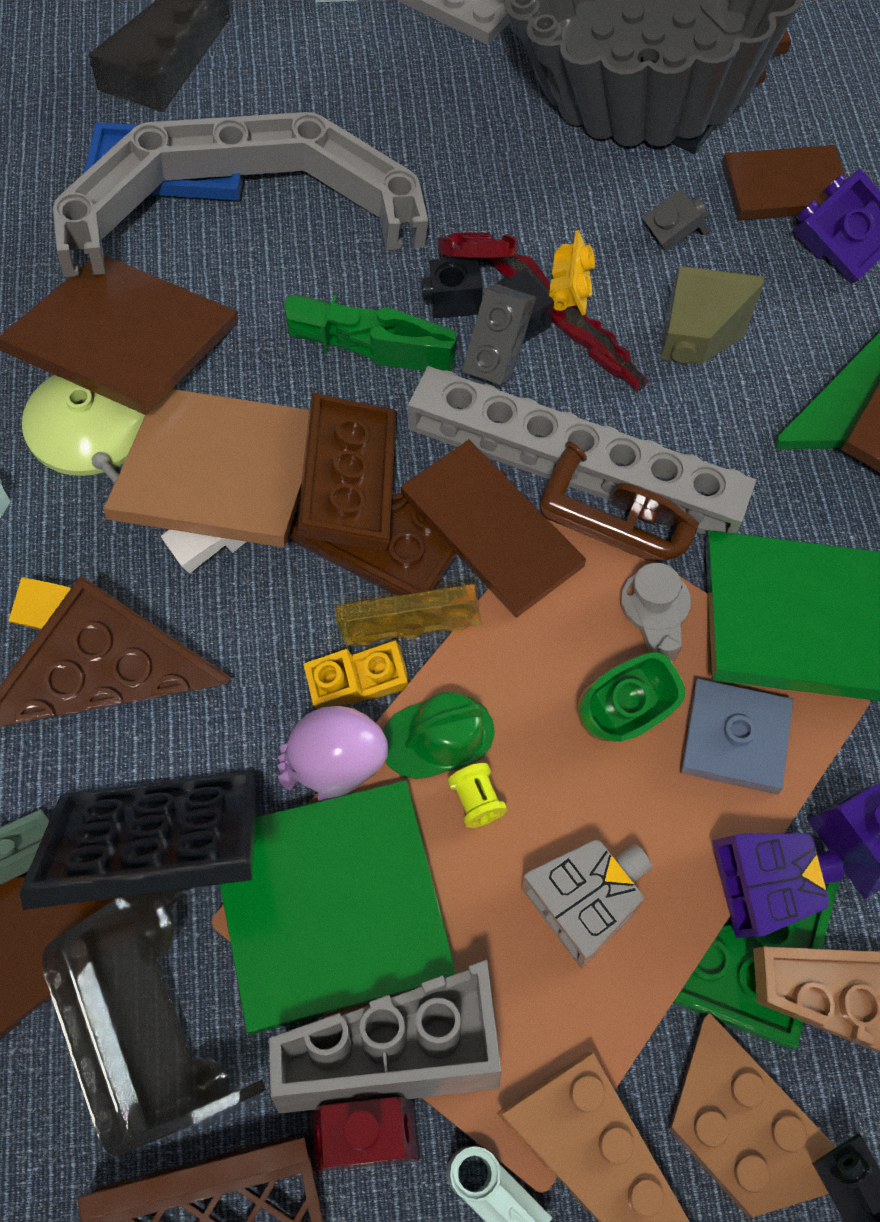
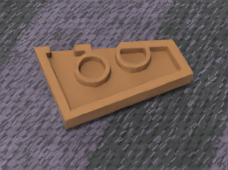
[753,947,880,1053]

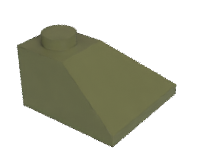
[661,266,764,364]

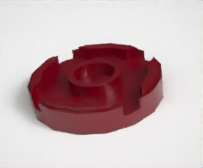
[438,232,518,258]

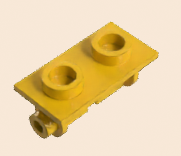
[549,230,595,316]

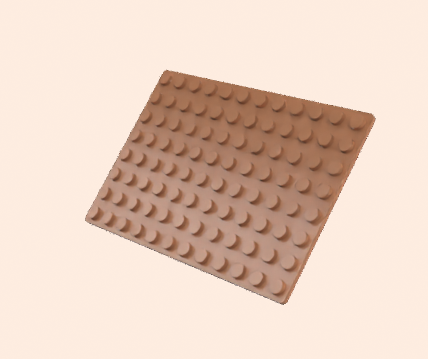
[212,519,871,1193]

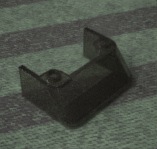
[42,888,266,1156]

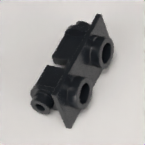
[812,1133,880,1222]

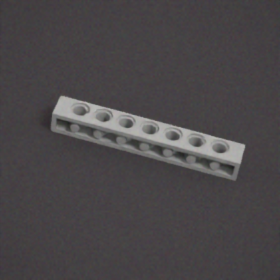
[408,366,757,535]

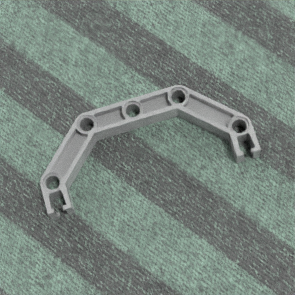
[53,112,428,277]

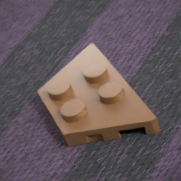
[668,1013,836,1218]

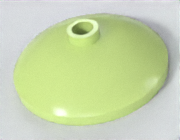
[22,375,145,476]

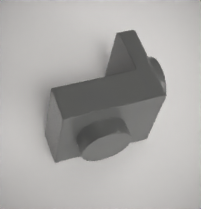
[643,187,711,251]

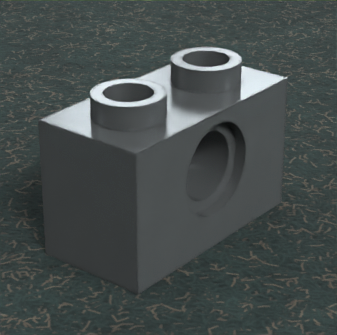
[462,284,536,385]

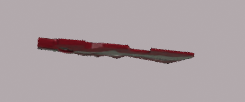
[487,255,648,392]

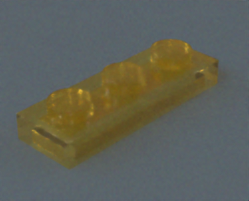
[335,584,482,645]

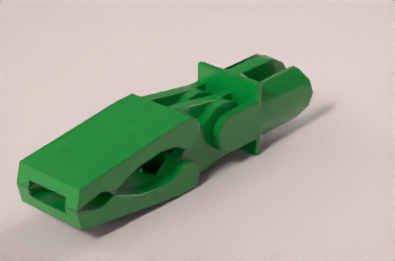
[284,295,456,371]

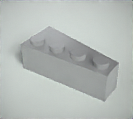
[269,960,501,1114]

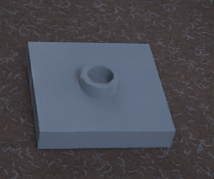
[680,679,793,794]

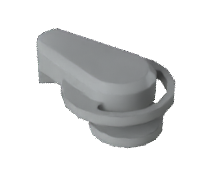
[621,563,691,662]

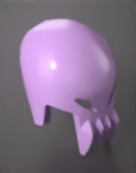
[277,706,388,802]

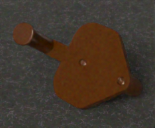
[540,442,699,561]

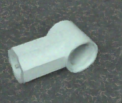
[446,1146,552,1222]

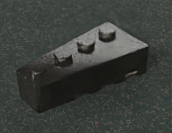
[88,0,231,112]

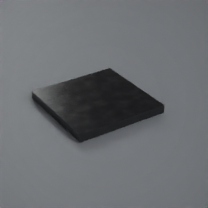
[19,770,259,910]

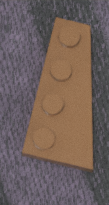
[497,1052,690,1222]

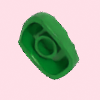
[576,652,686,742]

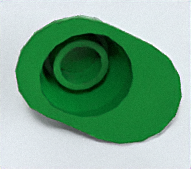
[383,692,495,779]

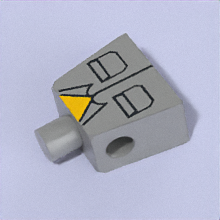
[521,840,652,969]

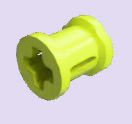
[447,763,508,828]

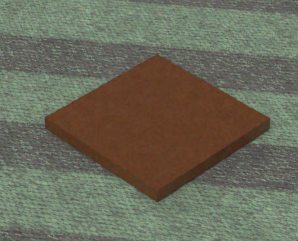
[0,255,238,415]

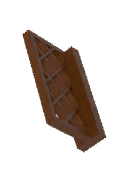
[77,1131,324,1222]

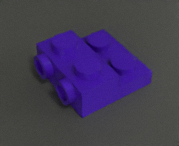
[793,168,880,284]

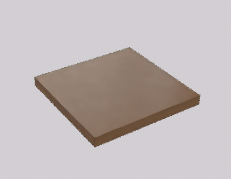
[104,389,309,548]

